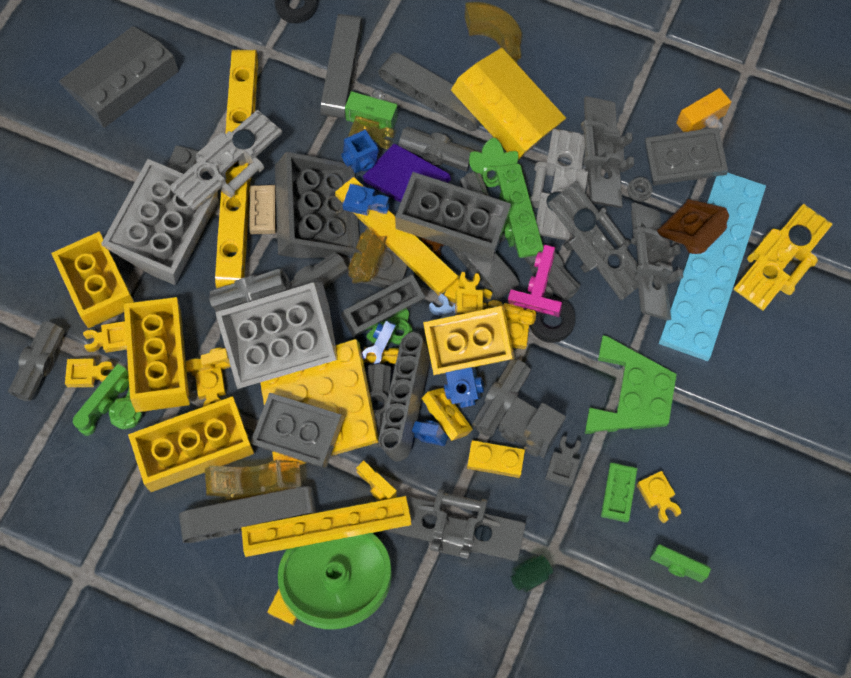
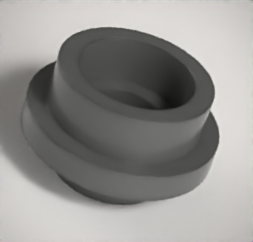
[627,177,652,202]

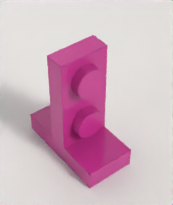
[508,245,562,317]

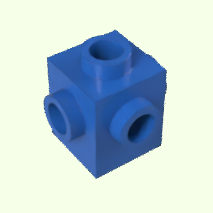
[341,129,379,174]
[444,367,484,408]

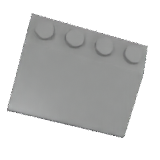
[101,159,219,285]
[215,282,338,389]

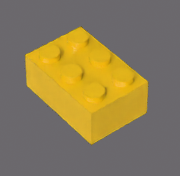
[51,231,134,329]
[423,306,515,375]

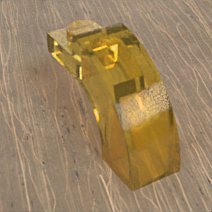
[464,2,522,63]
[205,460,301,500]

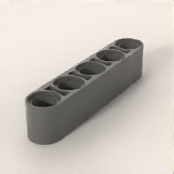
[321,14,362,118]
[378,52,480,131]
[449,247,519,301]
[379,332,430,461]
[179,487,316,543]

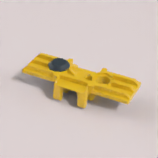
[734,204,833,311]

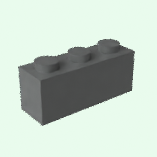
[341,274,425,338]

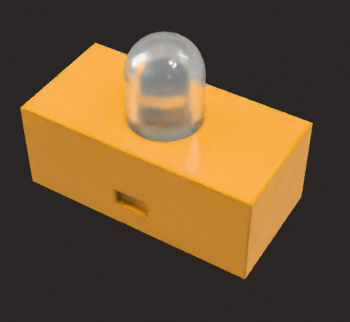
[676,88,731,132]

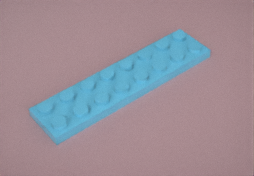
[658,173,766,361]

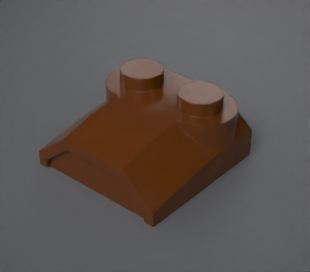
[657,199,729,254]

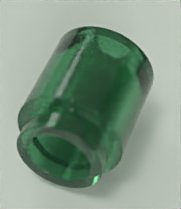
[510,554,554,593]

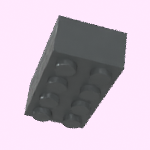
[395,172,511,261]

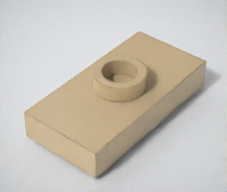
[250,185,276,234]

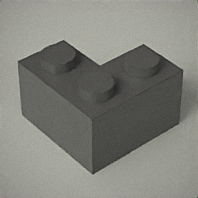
[498,397,566,458]

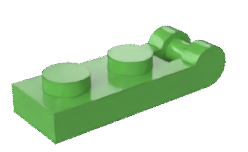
[73,364,129,436]

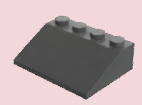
[59,26,179,128]
[275,152,360,259]

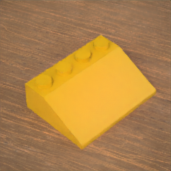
[451,48,566,160]

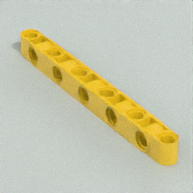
[215,50,258,288]

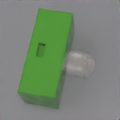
[345,89,398,133]

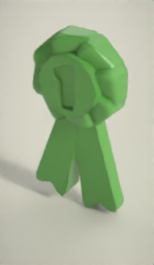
[109,388,143,429]

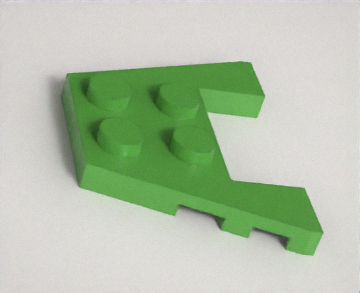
[584,335,676,434]

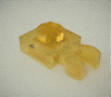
[348,116,394,149]

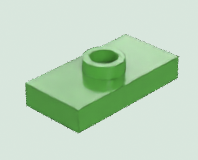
[601,463,637,523]
[650,544,711,583]

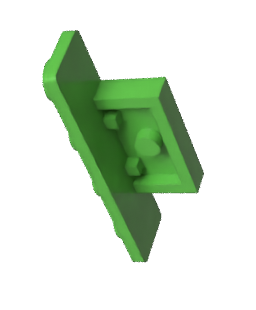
[496,164,543,258]

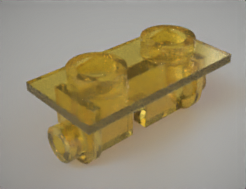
[347,229,387,284]

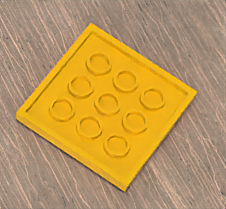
[260,339,379,471]

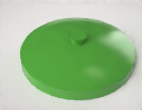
[278,533,392,629]

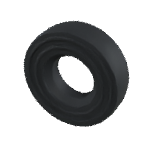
[275,0,317,23]
[529,296,575,343]

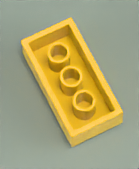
[124,297,190,412]
[128,396,254,492]

